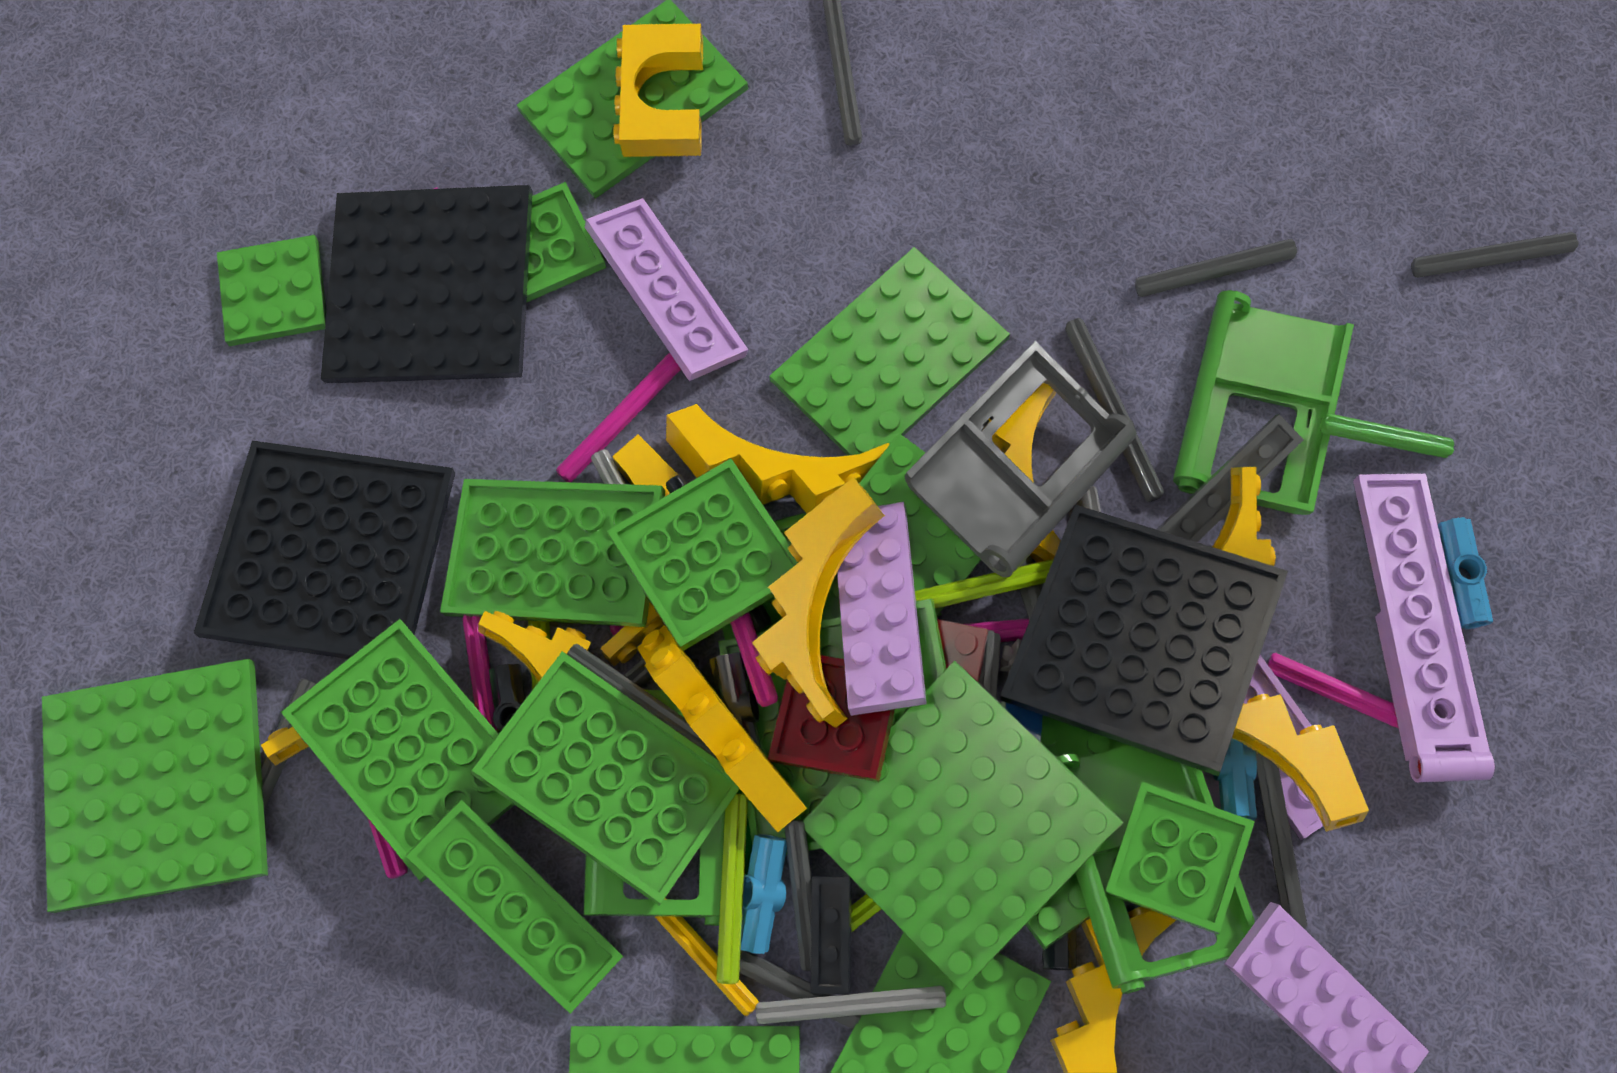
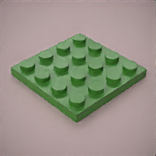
[607,459,798,651]

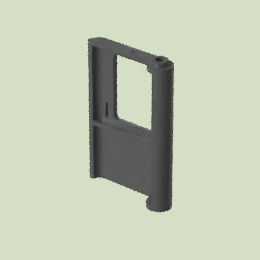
[905,341,1136,577]

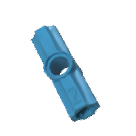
[1438,517,1493,629]
[1213,739,1257,821]
[740,834,787,954]

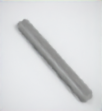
[756,986,947,1024]

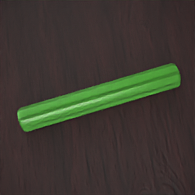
[1320,413,1454,458]

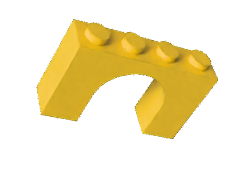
[614,24,703,157]

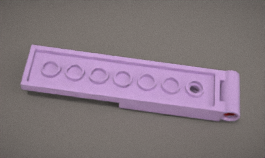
[1353,474,1495,783]

